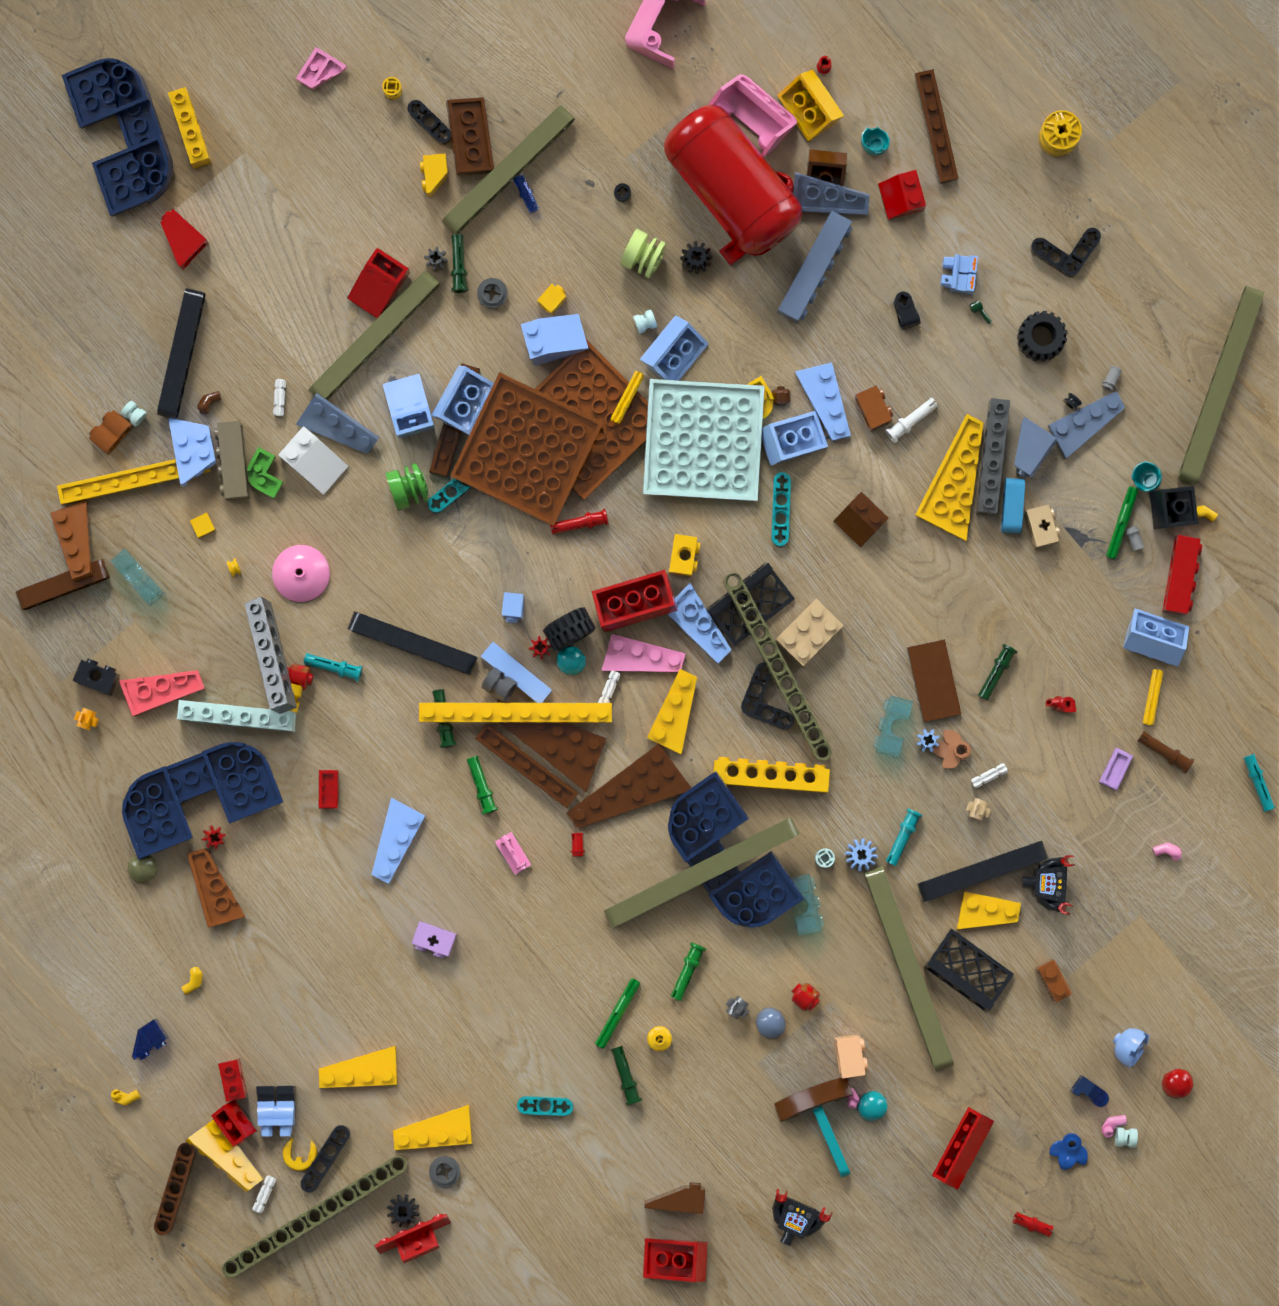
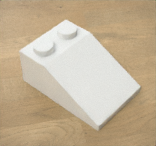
[279,426,349,495]

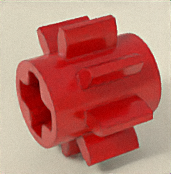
[529,636,552,660]
[201,825,226,849]

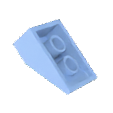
[521,314,589,366]
[761,411,828,466]

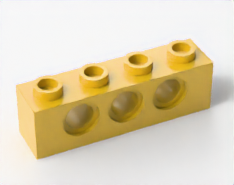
[168,87,212,169]

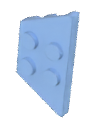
[169,418,216,487]

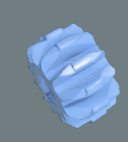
[845,838,878,871]

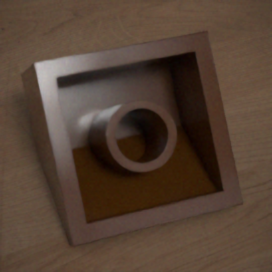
[806,149,847,186]
[833,492,889,548]

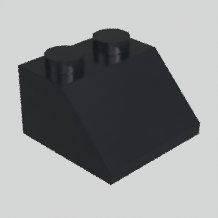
[1149,486,1199,530]

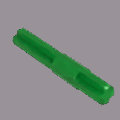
[1106,486,1138,560]
[595,978,640,1049]

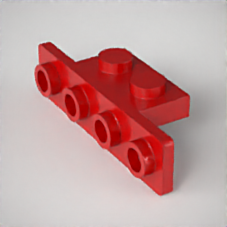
[374,1214,451,1264]

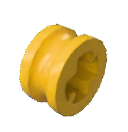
[227,558,242,577]

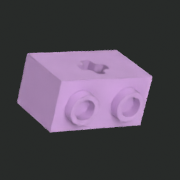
[412,921,457,959]

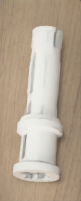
[885,398,938,443]

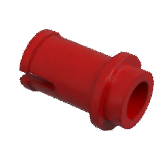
[816,56,832,74]
[570,833,585,857]

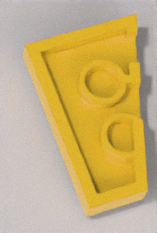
[956,891,1021,929]

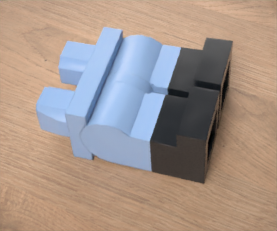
[256,1086,296,1136]

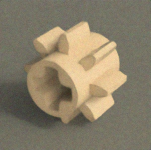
[966,798,991,821]

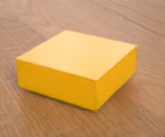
[190,512,216,538]

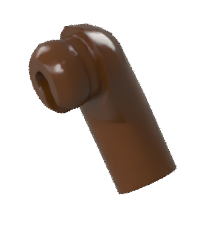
[197,391,222,415]

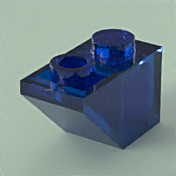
[132,1019,169,1061]

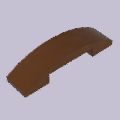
[774,1078,853,1122]

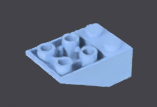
[383,374,435,439]

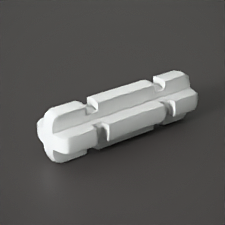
[273,379,286,417]
[598,671,620,703]
[971,764,1008,788]
[252,1175,276,1213]

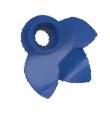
[1049,1133,1088,1170]

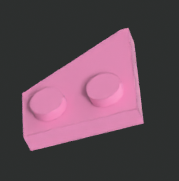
[296,47,347,90]

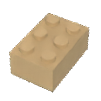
[775,599,844,668]

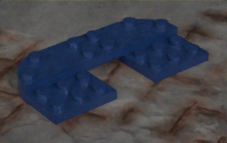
[62,58,173,217]
[122,742,284,860]
[668,771,805,927]

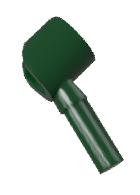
[969,301,992,324]

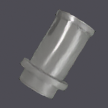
[1102,366,1122,391]
[1125,526,1144,551]

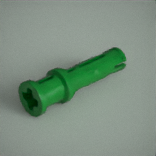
[466,756,499,815]
[670,942,706,1001]

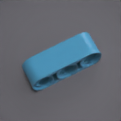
[1001,478,1025,534]

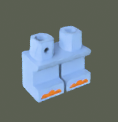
[940,254,978,295]

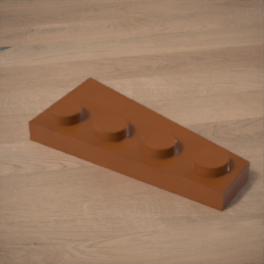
[50,500,92,582]
[187,848,246,928]

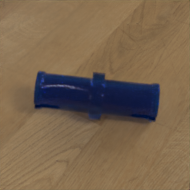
[513,174,540,214]

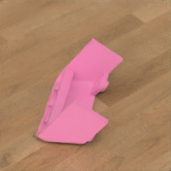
[625,0,706,69]
[708,74,797,157]

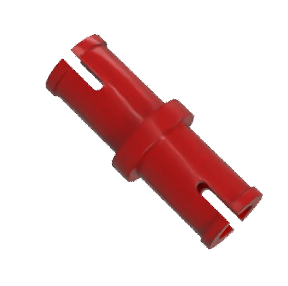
[1012,1212,1053,1237]

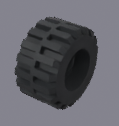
[1017,311,1067,362]
[543,607,596,651]

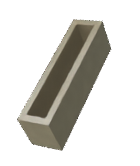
[214,420,250,501]

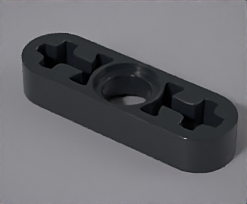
[407,100,451,145]

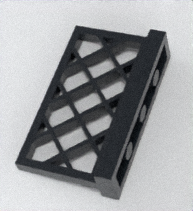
[706,562,795,646]
[924,928,1014,1012]

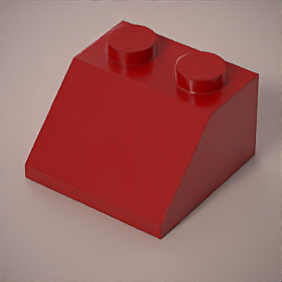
[878,170,926,220]

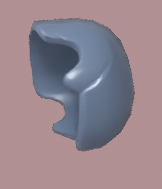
[755,1007,786,1039]

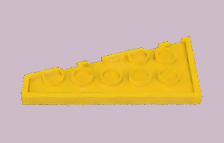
[915,414,984,542]

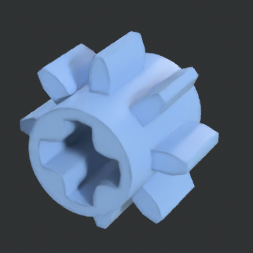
[916,729,940,752]

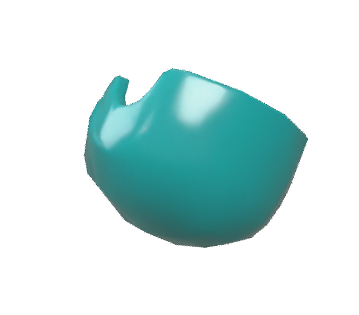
[861,127,890,156]
[1132,461,1162,493]
[556,646,586,676]
[857,1091,888,1122]

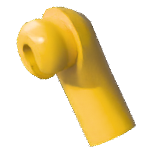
[1197,505,1218,522]
[181,967,203,995]
[111,1089,141,1106]

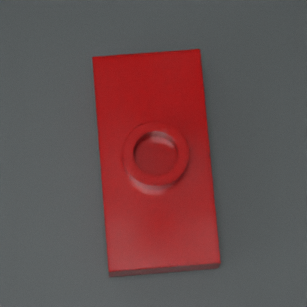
[318,770,339,809]

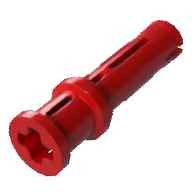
[550,508,609,535]

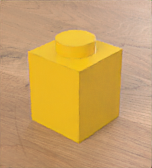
[537,284,567,316]

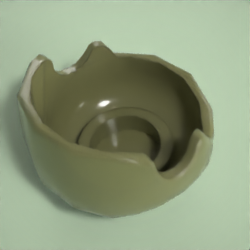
[127,855,158,883]

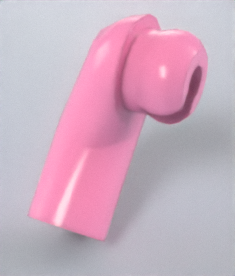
[1153,843,1182,861]
[1101,1115,1127,1138]

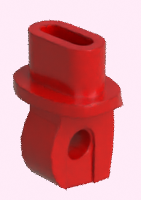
[1046,696,1076,713]

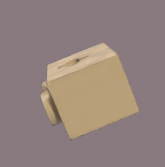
[1024,504,1061,549]

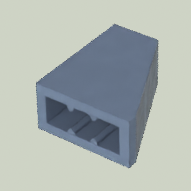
[1014,417,1058,479]

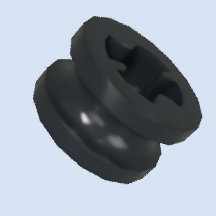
[614,183,631,202]
[1063,393,1082,411]

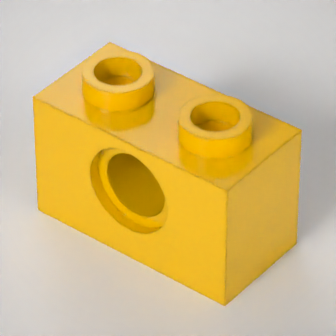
[669,534,700,577]

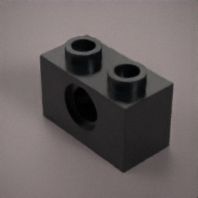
[72,658,120,696]

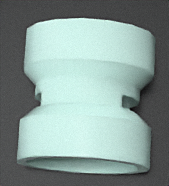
[633,309,657,334]
[120,401,147,427]
[815,848,835,868]
[1115,1127,1138,1148]

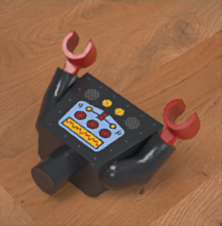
[1022,855,1075,915]
[772,1189,833,1246]

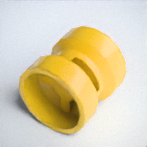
[382,77,402,100]

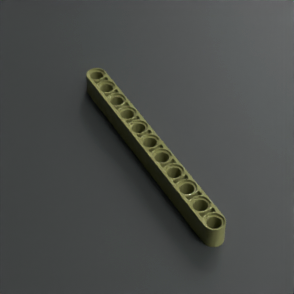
[1178,286,1264,485]
[723,573,832,761]
[604,817,800,928]
[864,866,954,1071]
[222,1155,408,1278]

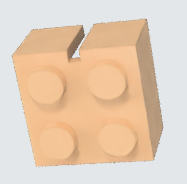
[834,1034,868,1079]

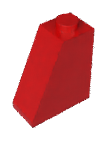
[160,209,209,270]

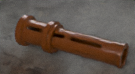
[1137,731,1194,774]

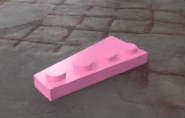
[602,634,686,672]

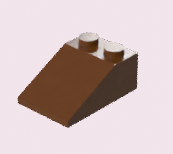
[644,1182,705,1214]

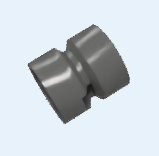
[481,667,518,703]

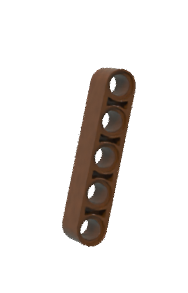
[15,559,110,610]
[154,1142,197,1235]

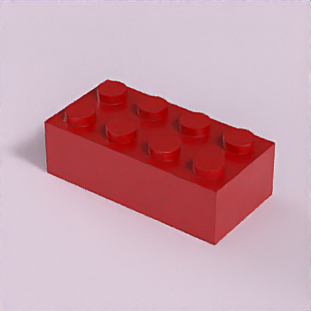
[591,570,678,632]

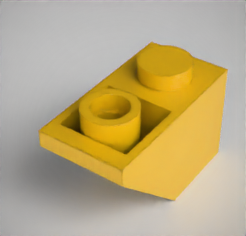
[420,153,448,197]

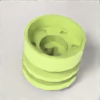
[620,229,666,279]

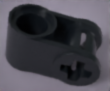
[893,291,921,330]

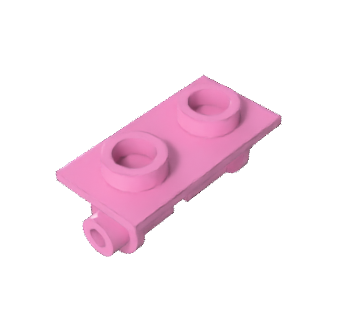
[495,832,531,875]

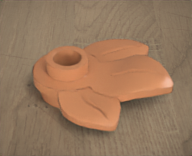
[933,730,971,768]

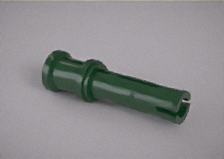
[451,234,468,293]
[978,644,1018,701]
[432,689,457,748]
[611,1045,643,1106]

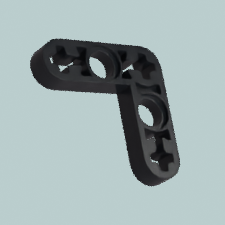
[1030,228,1101,277]
[741,662,794,730]

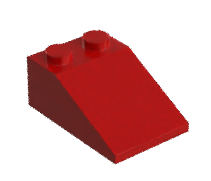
[643,1238,708,1282]

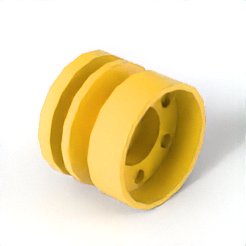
[1038,110,1082,157]

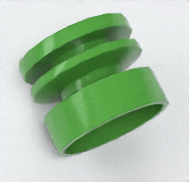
[385,463,429,511]

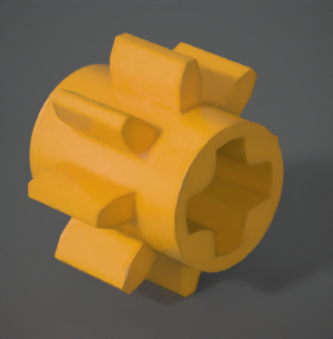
[74,708,99,730]

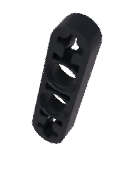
[301,1125,350,1193]

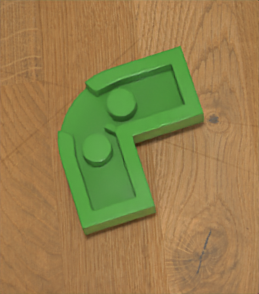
[247,447,284,499]

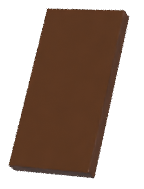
[446,97,494,175]
[907,639,961,723]

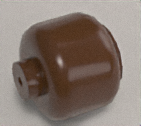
[772,386,791,405]

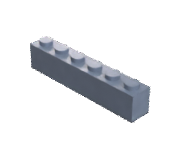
[777,211,853,324]

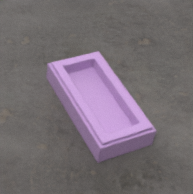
[1099,748,1133,791]

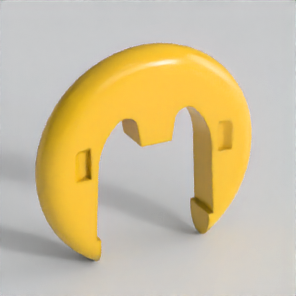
[283,1137,317,1171]

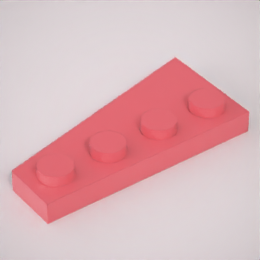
[119,670,205,716]

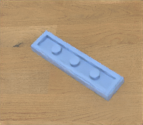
[481,642,552,703]

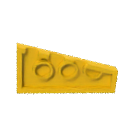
[647,669,697,754]
[319,1045,397,1088]
[393,1104,472,1150]
[185,1120,263,1192]

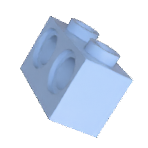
[502,592,525,623]

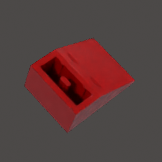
[347,247,410,318]

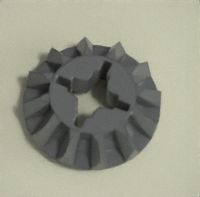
[477,278,508,309]
[429,1156,460,1187]

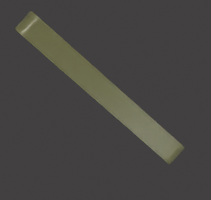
[442,105,575,234]
[308,270,440,401]

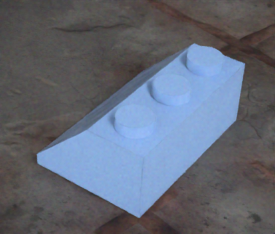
[640,315,708,381]
[431,365,494,435]
[1123,608,1189,666]

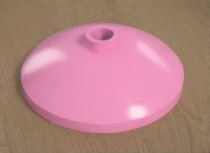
[272,545,330,602]

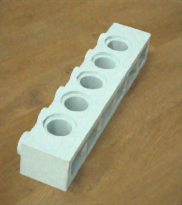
[177,700,297,732]

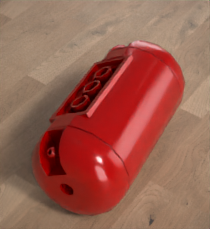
[664,105,802,256]

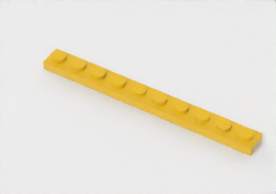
[419,703,612,723]

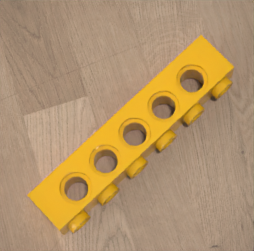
[713,757,830,793]

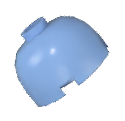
[1113,1028,1150,1068]

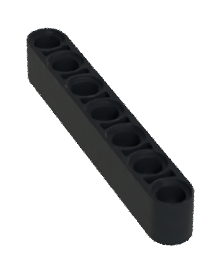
[157,288,206,419]
[347,611,478,675]
[917,841,1049,902]

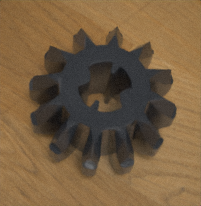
[680,241,713,274]
[387,1194,420,1227]

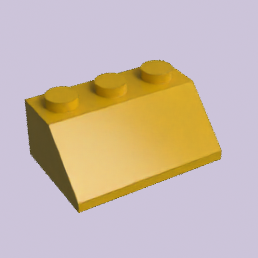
[777,70,844,142]

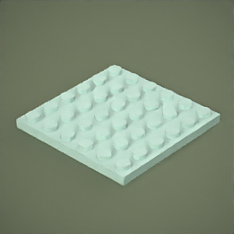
[643,379,764,501]

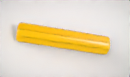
[611,371,644,424]
[1143,669,1163,726]

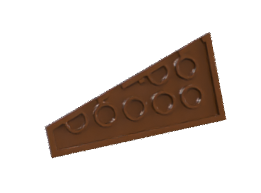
[497,700,606,792]
[567,744,692,828]

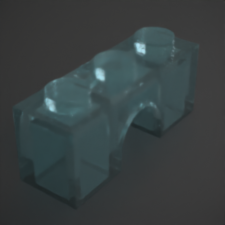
[110,548,166,606]
[873,695,913,758]
[791,874,824,936]

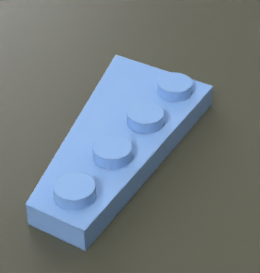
[795,363,851,441]
[667,583,731,664]
[372,798,425,884]

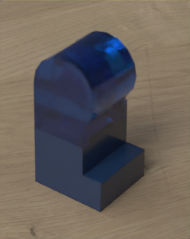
[1070,1075,1109,1107]

